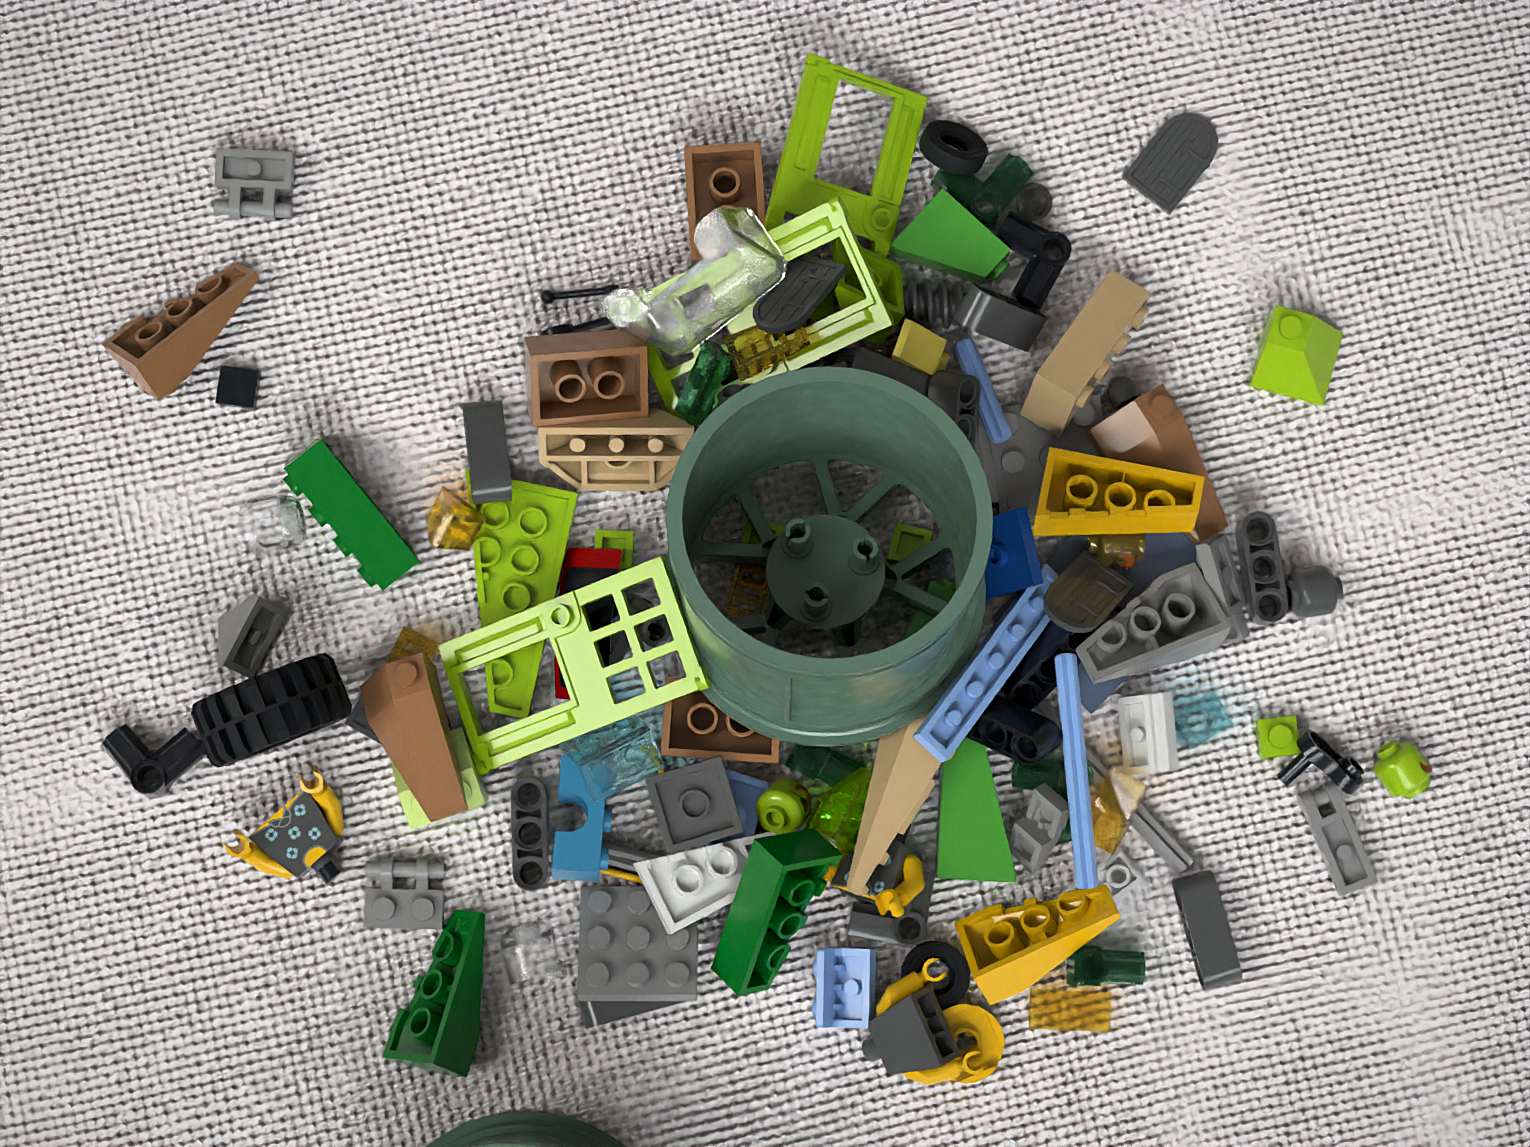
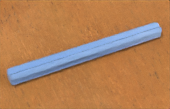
[1054,653,1098,889]

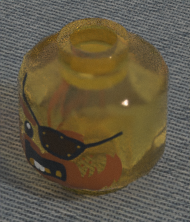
[1087,533,1145,569]

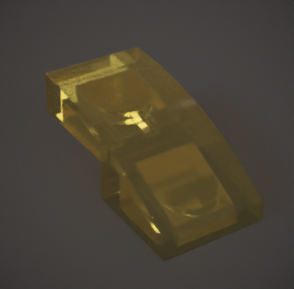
[1091,765,1149,855]
[1029,989,1112,1032]

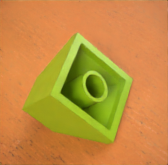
[832,237,905,345]
[1249,305,1343,407]

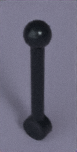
[540,285,620,304]

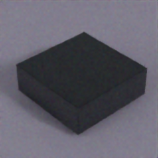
[215,365,261,410]

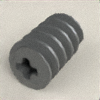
[899,278,976,331]

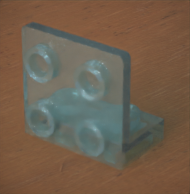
[558,715,666,804]

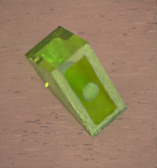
[804,767,872,855]

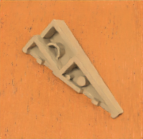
[846,707,956,895]

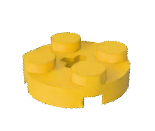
[942,1003,1005,1084]

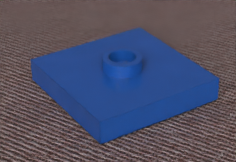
[985,507,1044,600]

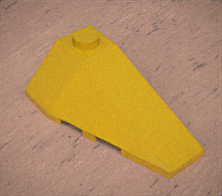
[954,885,1121,1006]

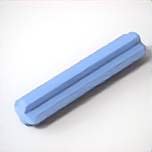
[953,338,1012,444]

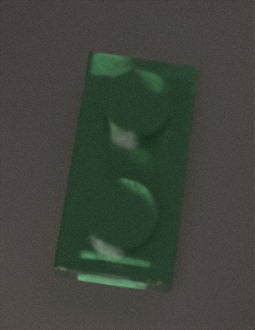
[675,339,731,427]

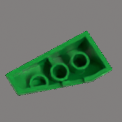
[383,910,485,1078]

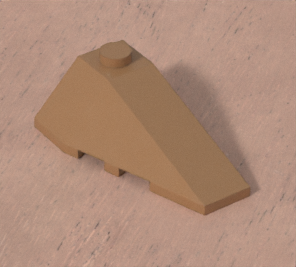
[102,262,259,400]
[1086,384,1229,544]
[360,652,469,822]

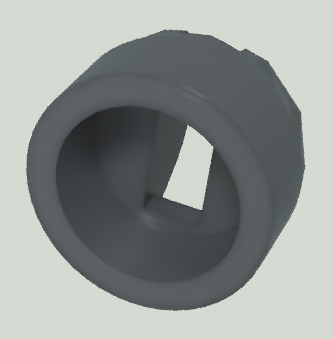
[1107,376,1141,409]

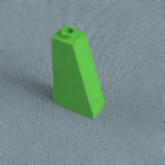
[935,737,1016,883]

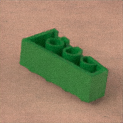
[283,436,420,590]
[711,828,843,996]

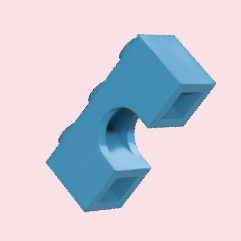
[552,755,615,882]

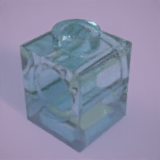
[1174,691,1234,749]

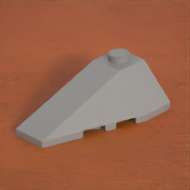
[1075,562,1232,684]

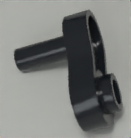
[1277,730,1364,794]

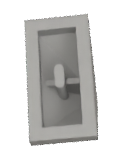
[218,594,288,678]

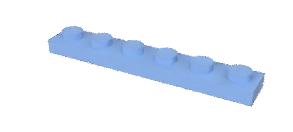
[912,563,1059,763]

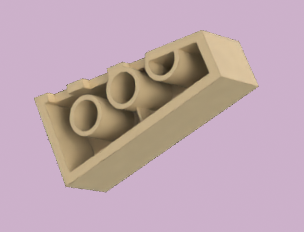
[1020,269,1151,438]

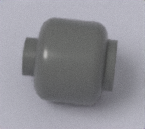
[1285,565,1343,619]

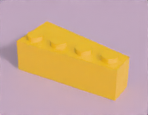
[1032,447,1205,536]

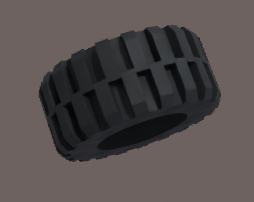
[191,653,352,768]

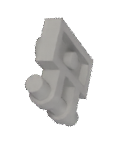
[214,148,295,221]
[364,857,445,930]

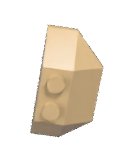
[538,408,694,491]

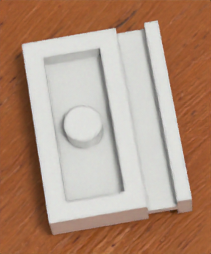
[1117,692,1179,775]

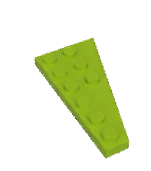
[465,469,579,719]

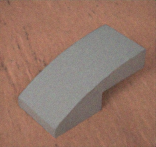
[1008,783,1069,873]

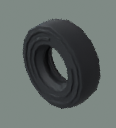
[919,120,988,175]
[900,941,970,1011]

